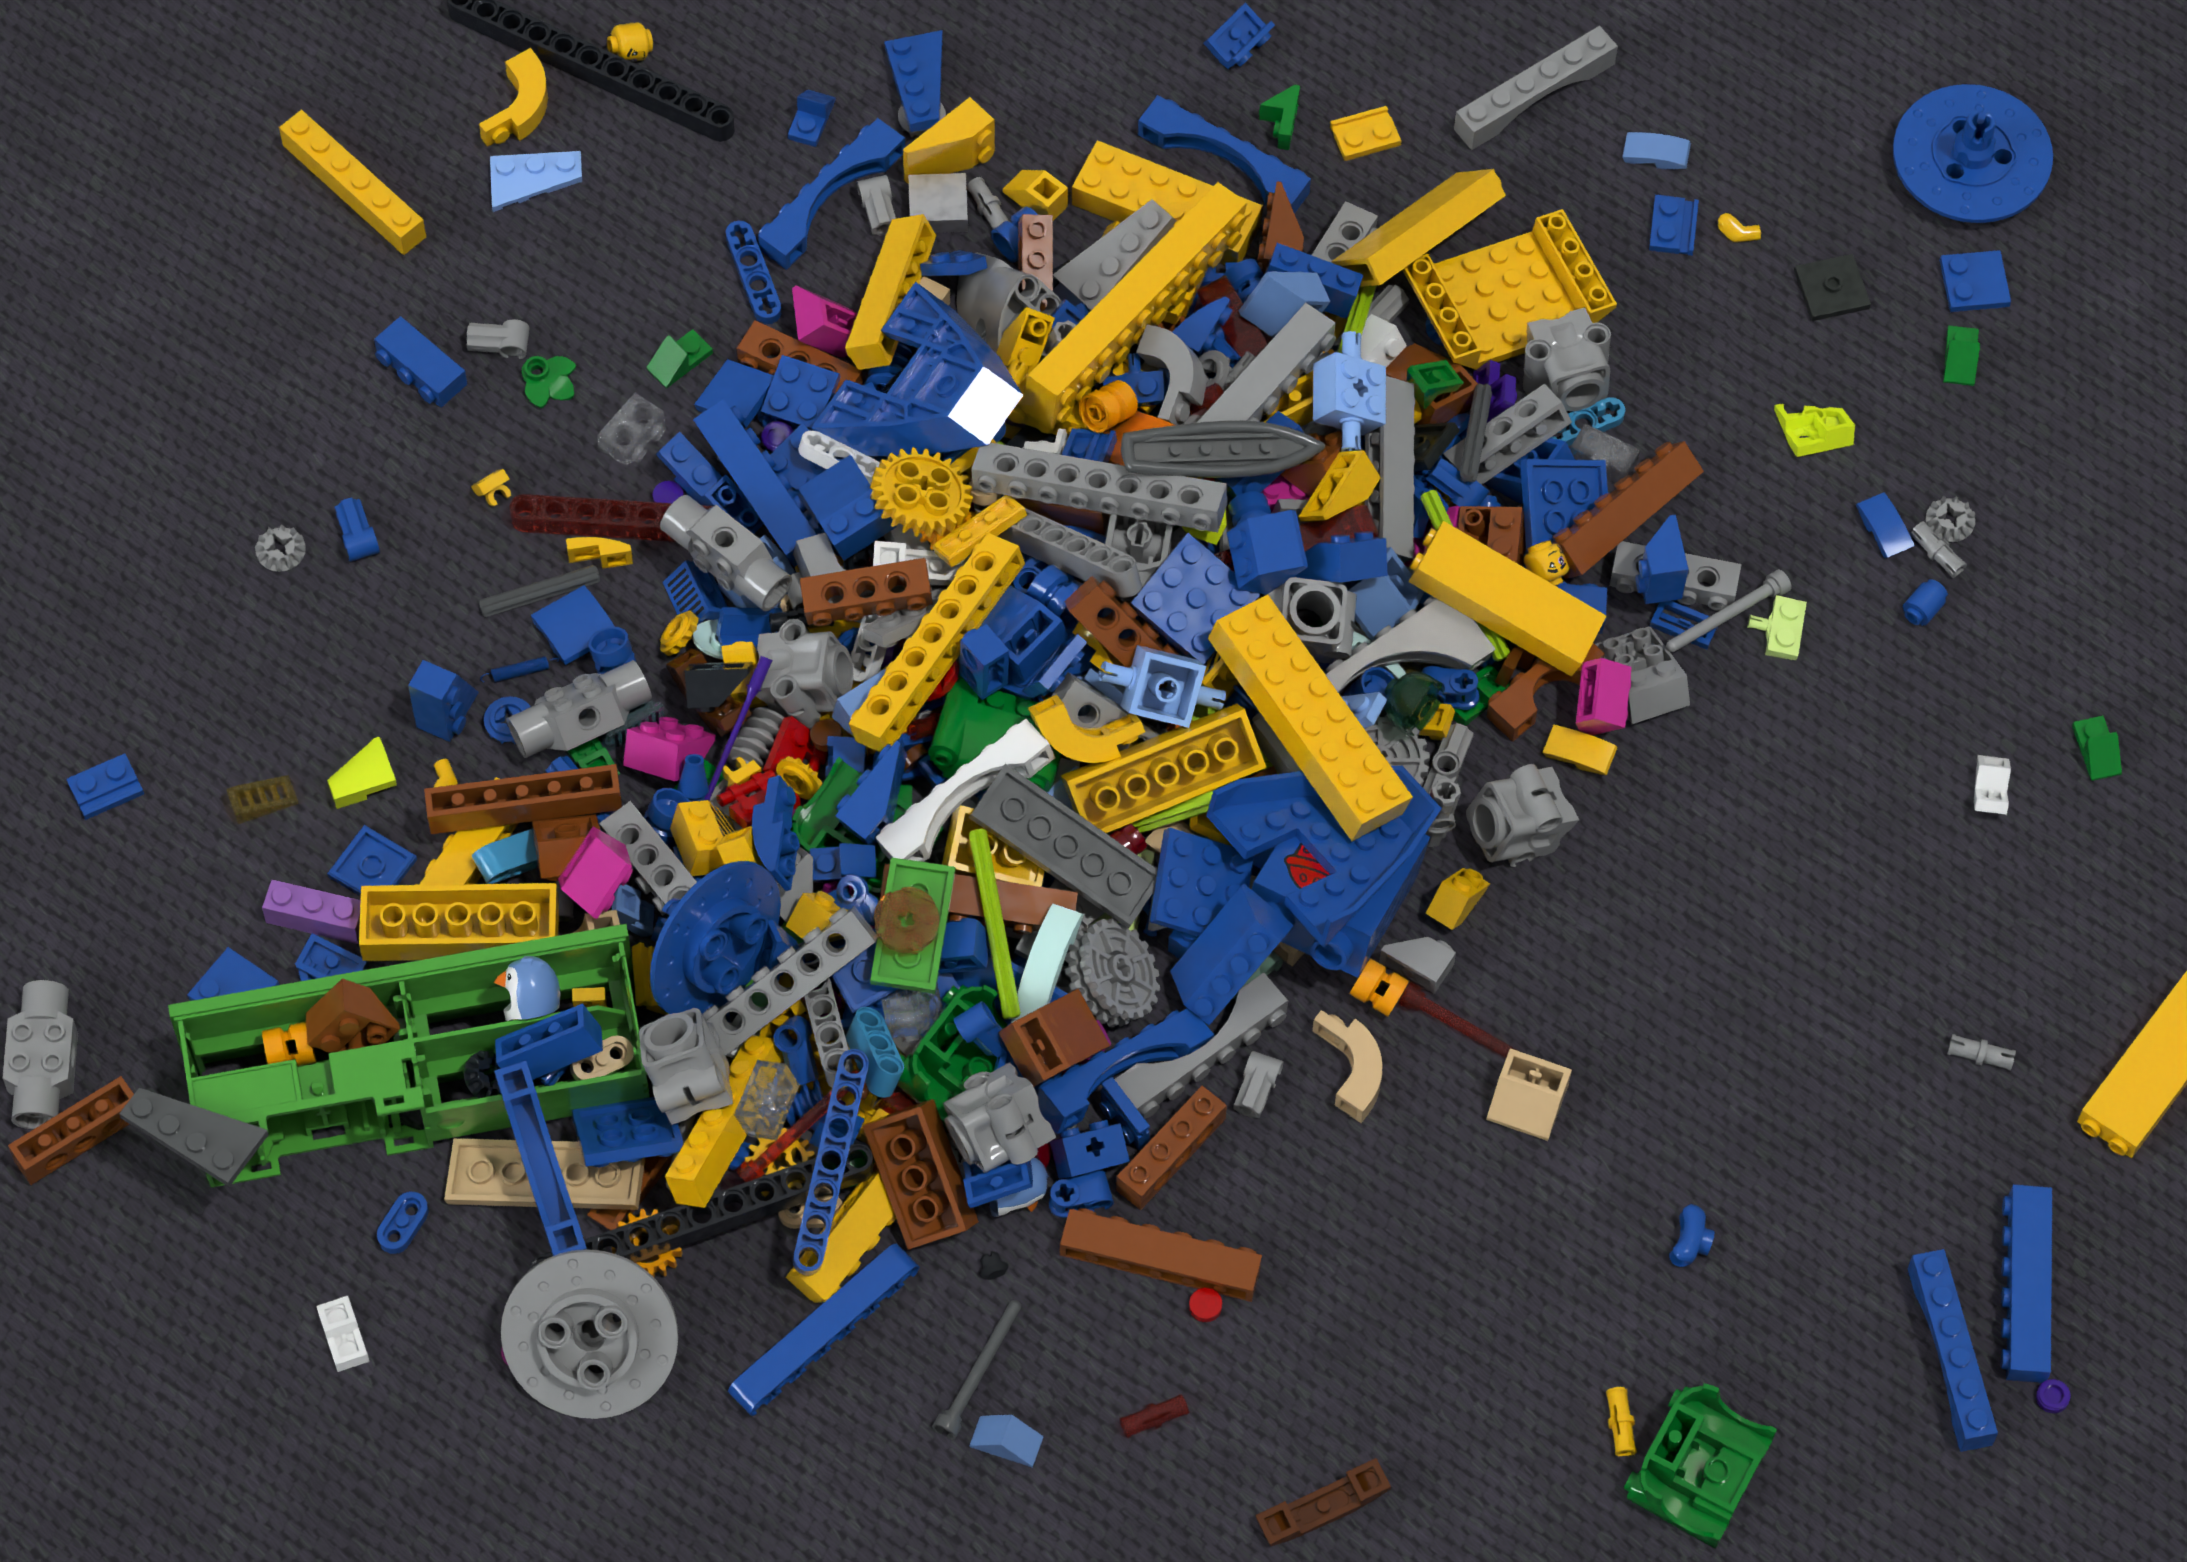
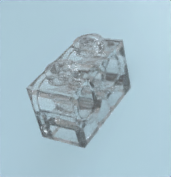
[597,393,666,468]
[881,983,943,1042]

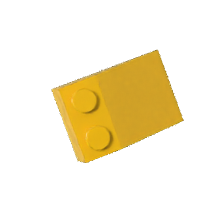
[903,97,995,184]
[942,805,1045,887]

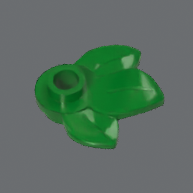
[522,356,576,408]

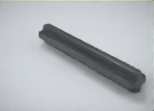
[1460,383,1492,483]
[479,565,600,617]

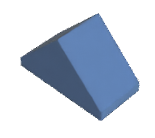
[969,1415,1043,1468]

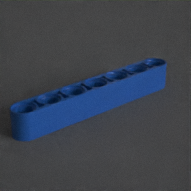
[793,1049,869,1276]
[728,1243,920,1416]

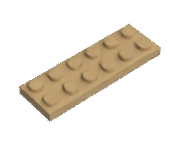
[444,1138,645,1210]

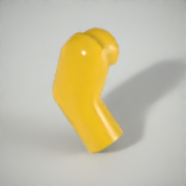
[1718,213,1761,242]
[434,759,458,787]

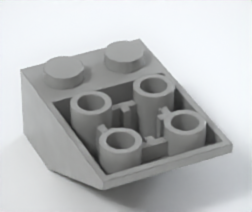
[1595,626,1690,724]

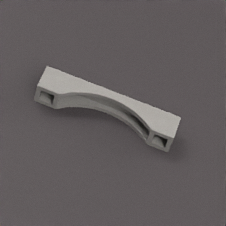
[1454,26,1618,150]
[1114,973,1288,1119]

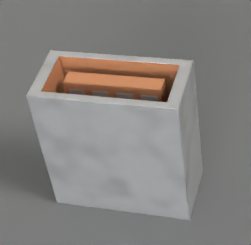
[908,173,968,233]

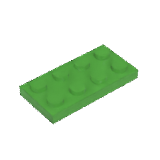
[870,857,956,994]

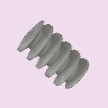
[727,707,784,770]

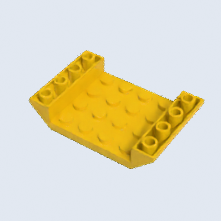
[1402,209,1617,370]

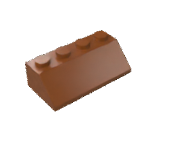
[862,1099,979,1250]

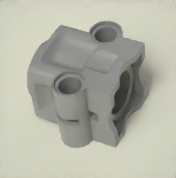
[1523,307,1611,411]
[1268,577,1357,664]
[756,619,854,729]
[1466,764,1579,867]
[639,1008,733,1125]
[943,1062,1056,1173]

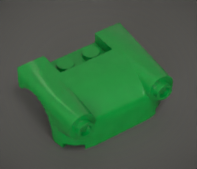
[928,674,1062,792]
[790,757,946,900]
[897,984,1007,1130]
[1624,1383,1777,1549]

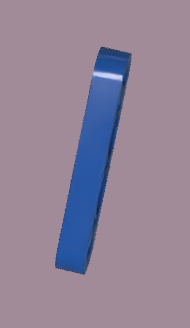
[726,221,781,324]

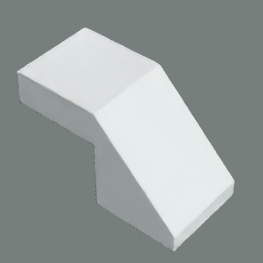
[1974,755,2011,815]

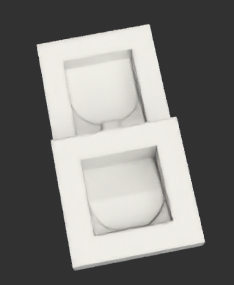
[316,1296,370,1372]

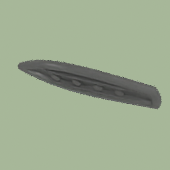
[1121,421,1325,478]

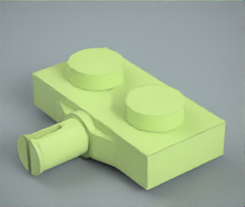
[1747,595,1807,660]

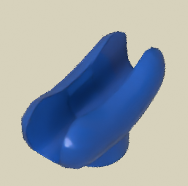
[1669,1204,1715,1267]

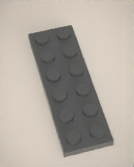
[968,764,1158,928]

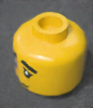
[607,22,653,62]
[1524,540,1569,586]

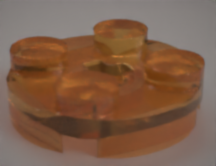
[874,887,940,954]

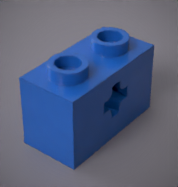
[1050,1120,1130,1179]

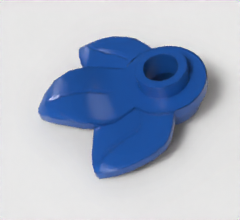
[828,874,882,927]

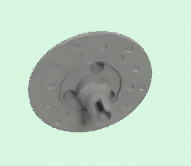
[501,1250,679,1419]

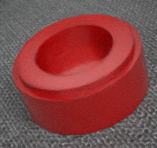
[1189,1288,1222,1322]

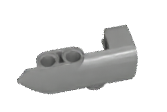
[957,252,1061,367]

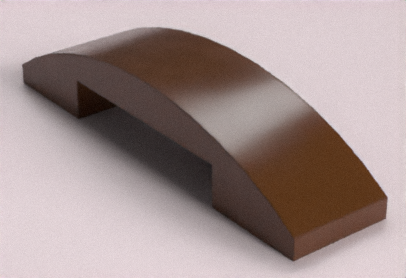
[1255,1458,1391,1546]

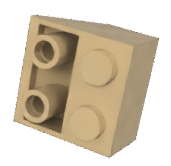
[1486,1048,1572,1141]

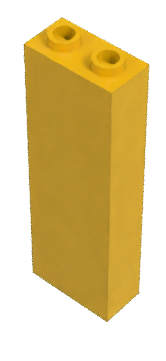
[1331,169,1506,287]
[1408,521,1606,677]
[2077,971,2187,1158]

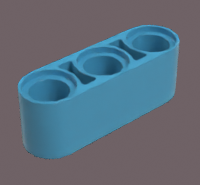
[472,828,538,884]
[846,1007,904,1098]

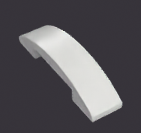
[873,541,972,586]

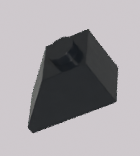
[685,662,753,712]

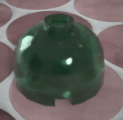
[1385,671,1445,737]

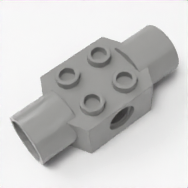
[660,495,792,611]
[1105,514,1174,616]
[507,660,652,758]
[2,980,78,1129]

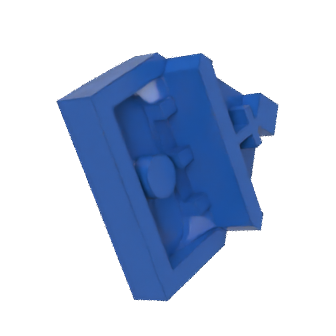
[295,933,370,981]

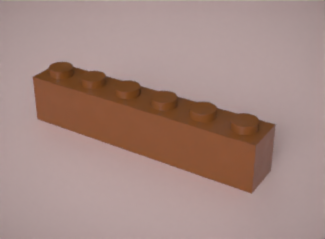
[1552,441,1704,579]
[424,764,622,834]
[879,864,1078,935]
[1060,1208,1262,1302]

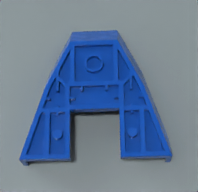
[811,282,1023,456]
[1206,765,1442,948]

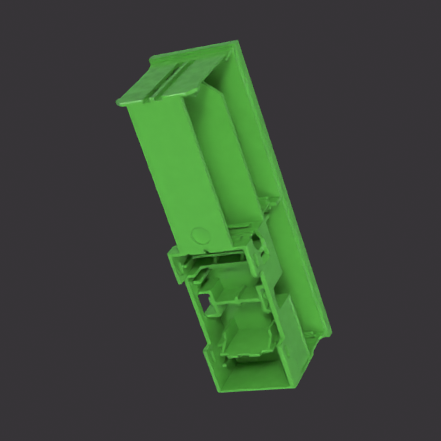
[168,924,650,1187]

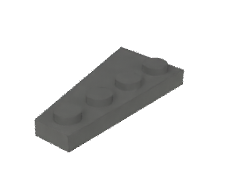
[119,1088,269,1187]

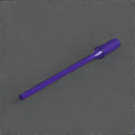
[704,656,773,801]

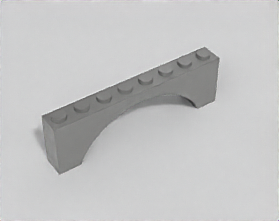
[1252,596,1496,774]

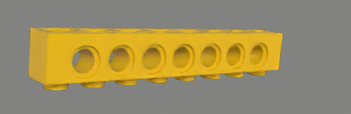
[849,533,1025,752]

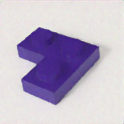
[1473,360,1517,423]

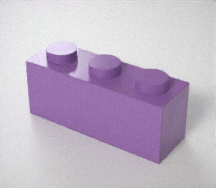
[262,880,361,944]

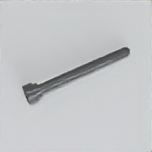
[932,1300,1021,1440]

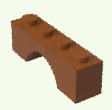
[1486,643,1605,742]

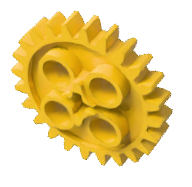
[870,447,973,538]

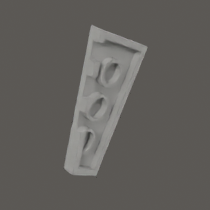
[1053,199,1177,310]
[863,585,948,648]

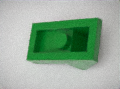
[1259,85,1300,150]
[1943,325,1980,386]
[646,329,713,389]
[1406,360,1464,409]
[2072,716,2122,781]

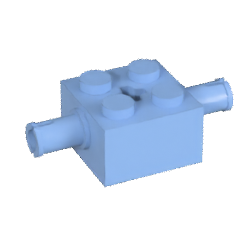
[1313,331,1386,452]
[1099,645,1226,728]

